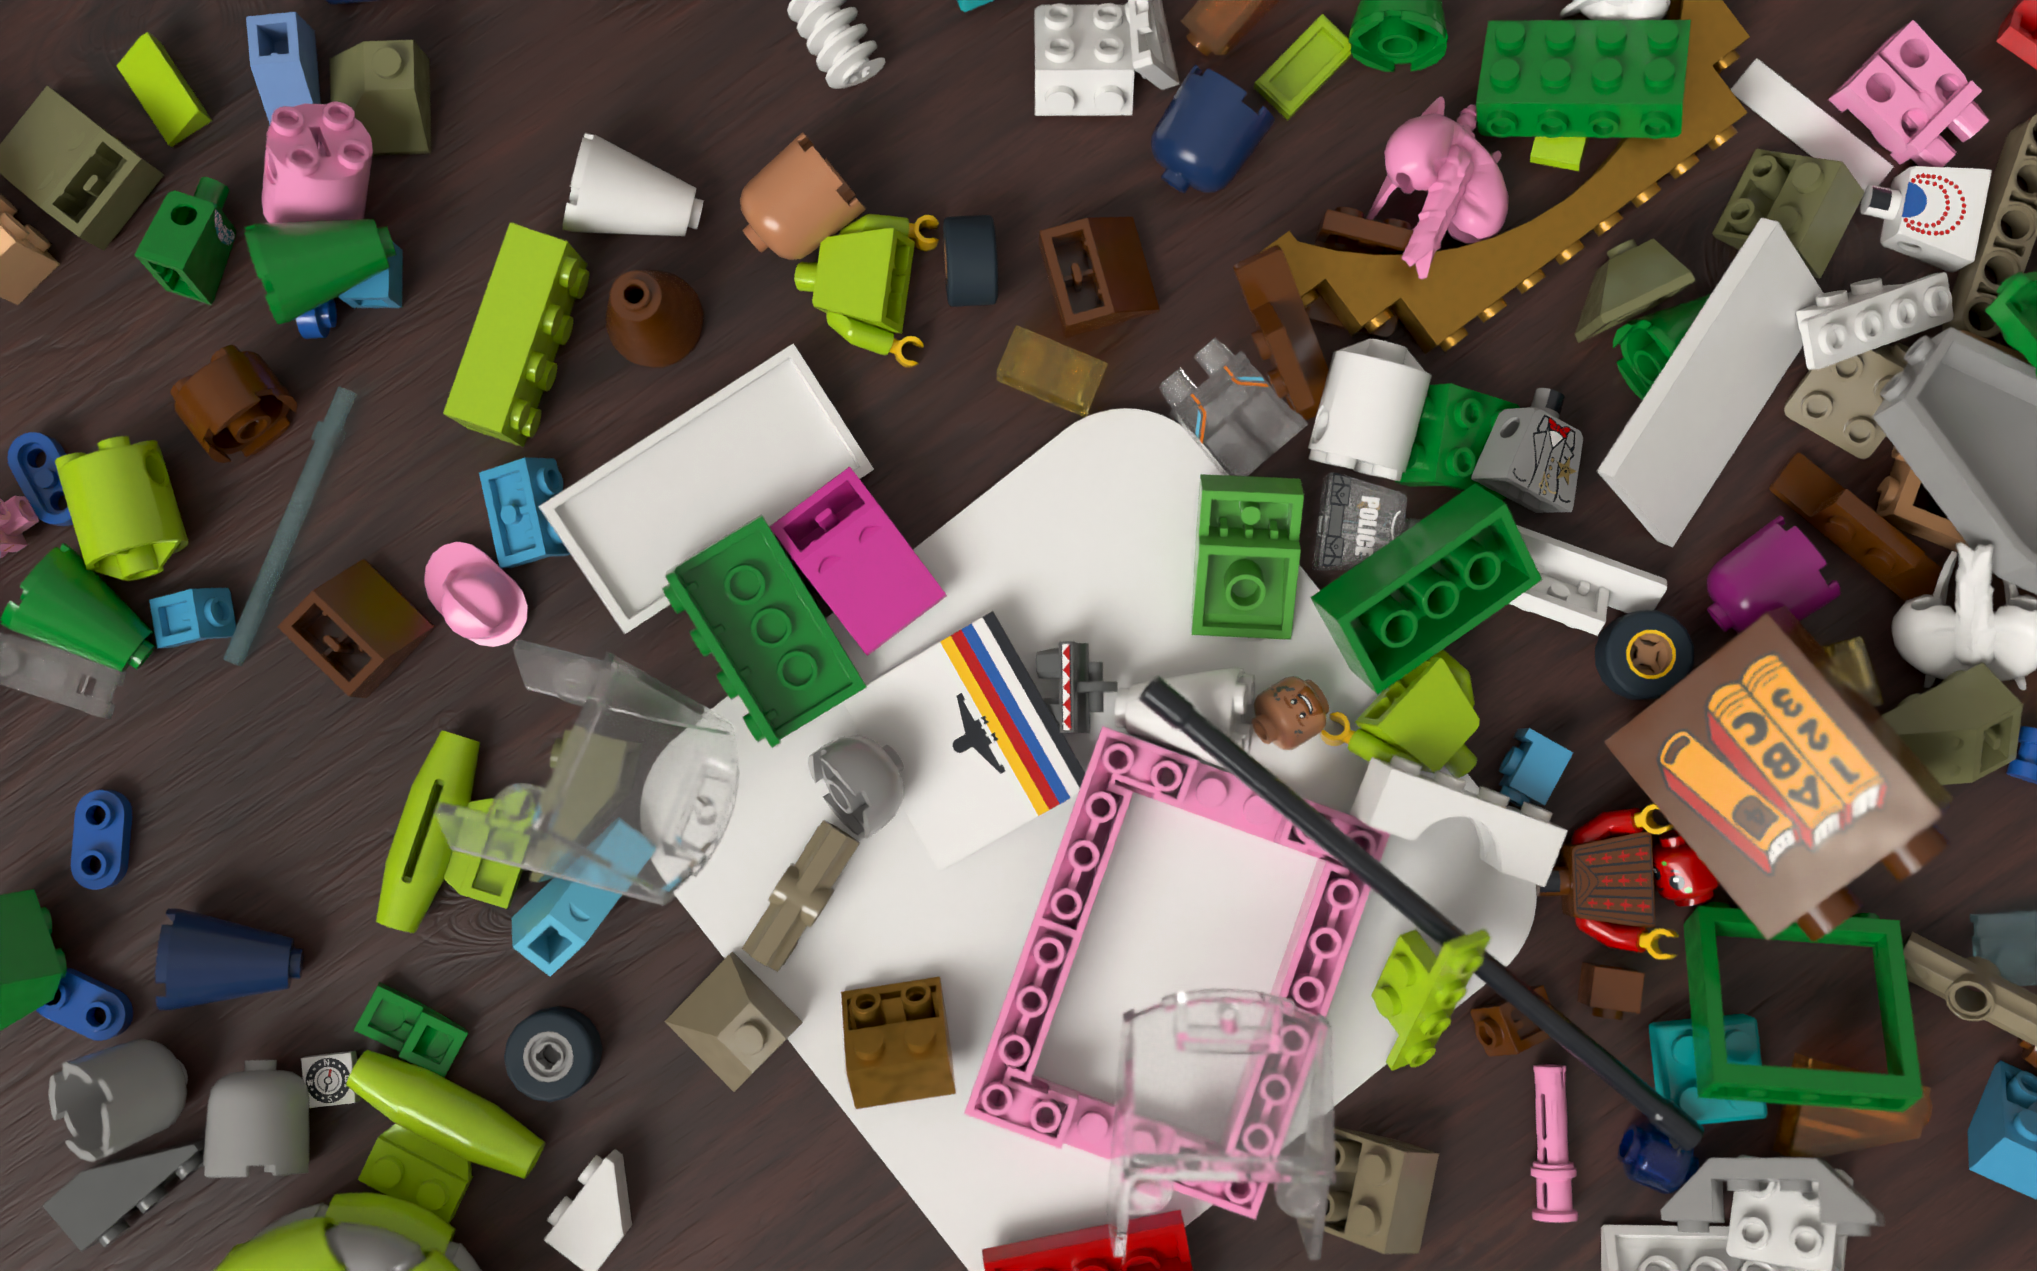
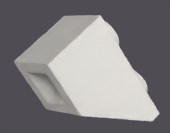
[544,1149,632,1271]

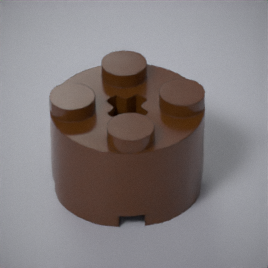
[170,345,297,463]

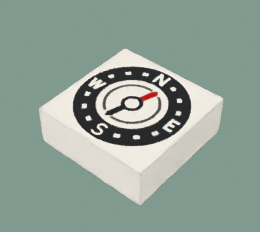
[301,1051,360,1108]

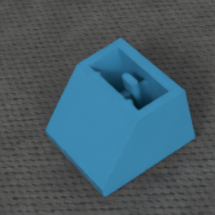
[1967,1061,2037,1200]

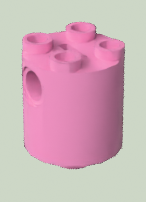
[262,102,373,223]

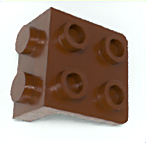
[1306,207,1414,339]

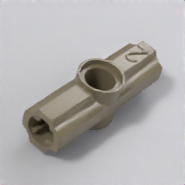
[742,820,860,972]
[1903,932,2037,1047]

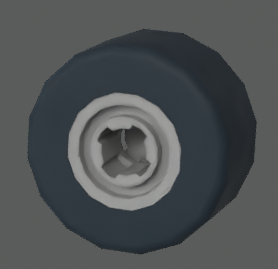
[504,1006,603,1102]

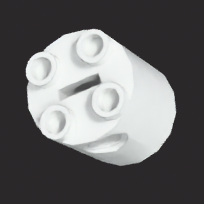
[1308,339,1432,481]

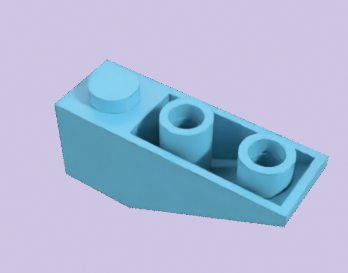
[512,818,655,976]

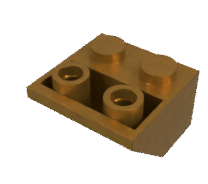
[841,977,956,1109]

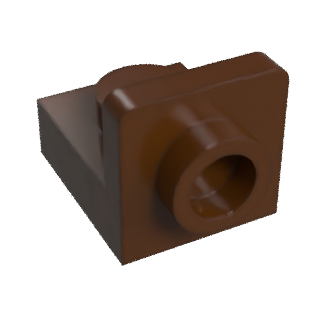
[1470,985,1551,1057]

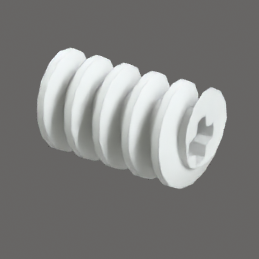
[787,0,885,89]

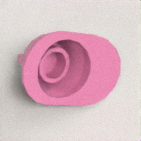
[424,542,528,647]

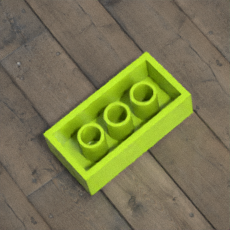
[443,223,589,447]

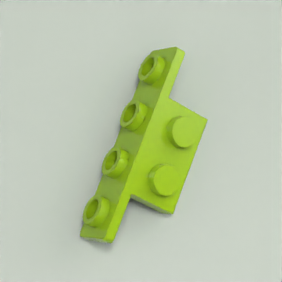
[1371,929,1491,1071]

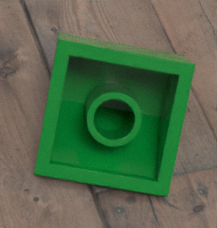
[0,889,67,1031]

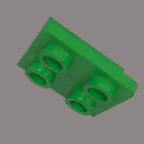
[1395,383,1520,500]

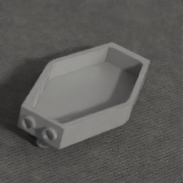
[1873,327,2037,595]

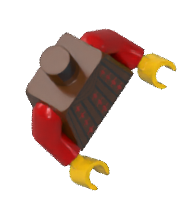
[1536,803,1679,959]

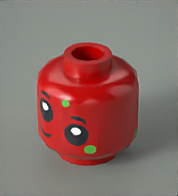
[1652,829,1720,907]

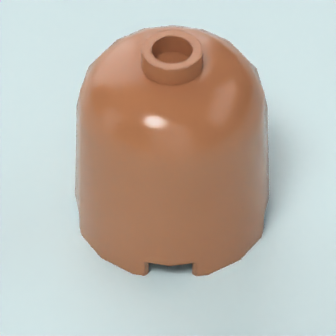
[740,133,866,260]

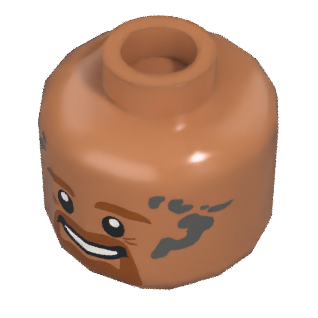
[1252,676,1329,750]

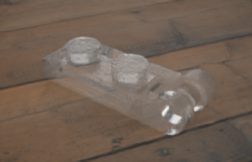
[0,631,127,719]

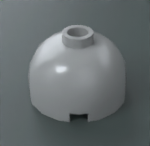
[808,735,904,838]

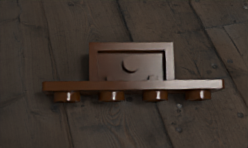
[1233,245,1329,423]
[1769,453,1942,602]

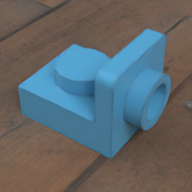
[149,588,237,648]

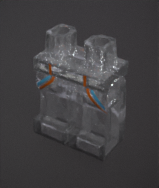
[1159,338,1308,476]

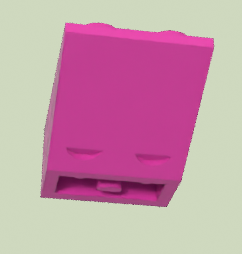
[769,467,947,656]

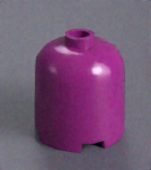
[1707,515,1841,634]

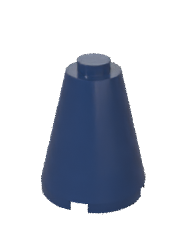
[155,908,304,1010]

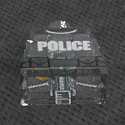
[1312,472,1422,571]

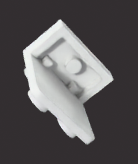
[1034,3,1134,116]

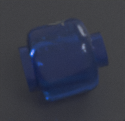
[1618,1119,1699,1194]

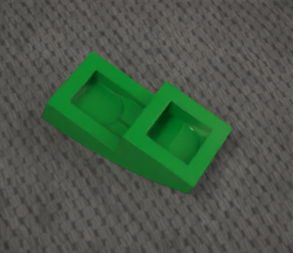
[354,982,468,1077]

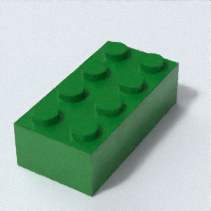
[1310,483,1542,695]

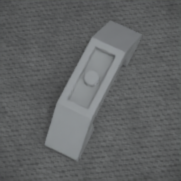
[1661,1158,1885,1236]

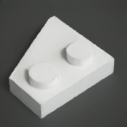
[1125,0,1180,90]

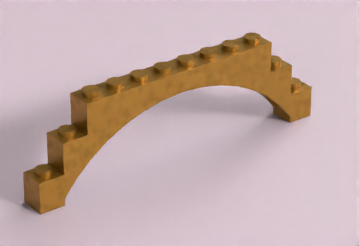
[1261,0,1750,354]

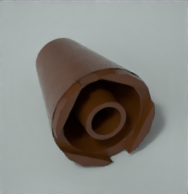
[605,270,704,368]

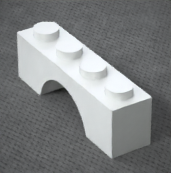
[1350,755,1567,887]

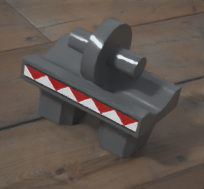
[1036,641,1118,733]

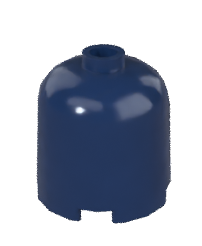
[1151,65,1275,194]

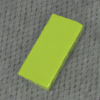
[117,32,212,147]

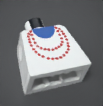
[1860,166,1992,272]

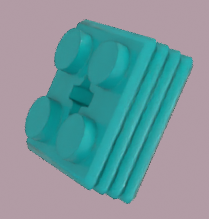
[1649,1014,1768,1125]

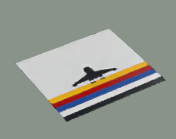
[843,611,1085,872]

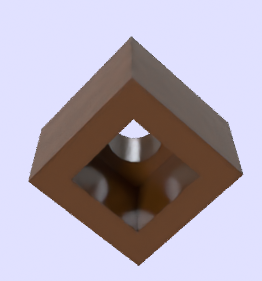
[1577,962,1645,1020]

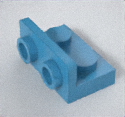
[479,457,571,568]

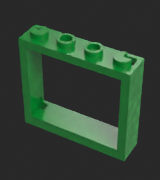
[1683,902,1923,1112]

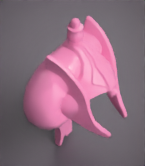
[1367,96,1509,279]

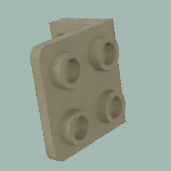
[1784,343,1910,459]

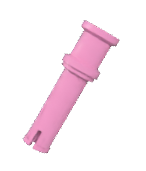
[1531,1064,1578,1223]

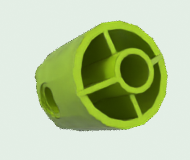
[55,436,188,581]

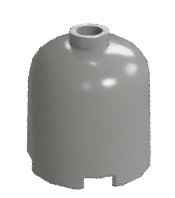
[48,1039,188,1162]
[203,1060,310,1177]

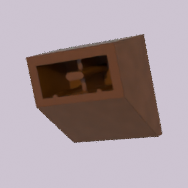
[1039,216,1160,338]
[277,559,436,698]

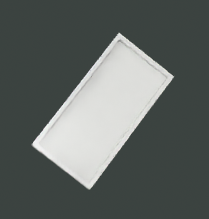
[1597,218,1824,547]
[538,343,874,634]

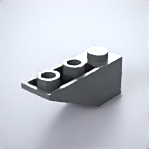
[42,1138,205,1252]

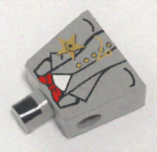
[1471,388,1583,513]

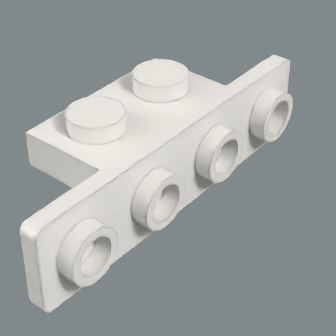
[1796,272,1953,370]
[1509,525,1667,636]

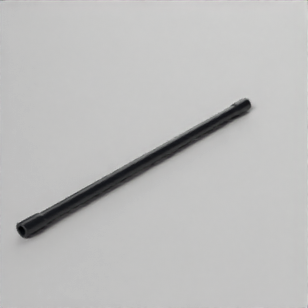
[1138,676,1704,1151]

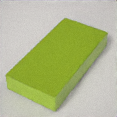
[1253,14,1352,120]

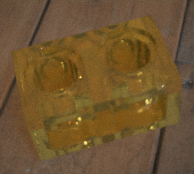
[997,325,1108,417]

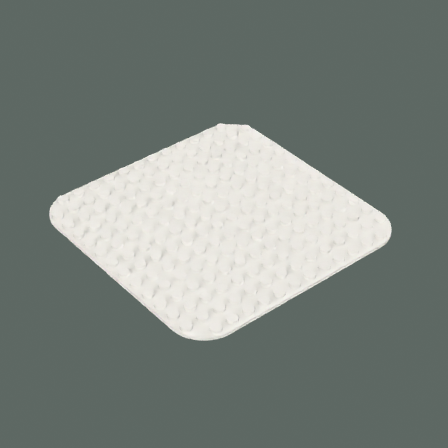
[639,408,1537,1271]

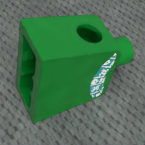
[135,177,236,305]

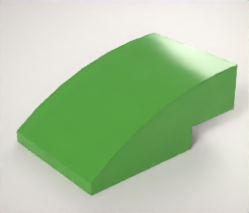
[1191,474,1304,640]

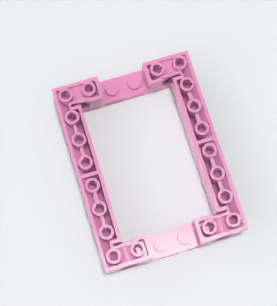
[964,726,1390,1219]

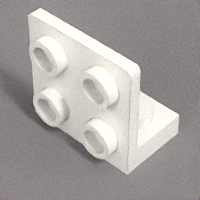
[1727,1155,1853,1271]

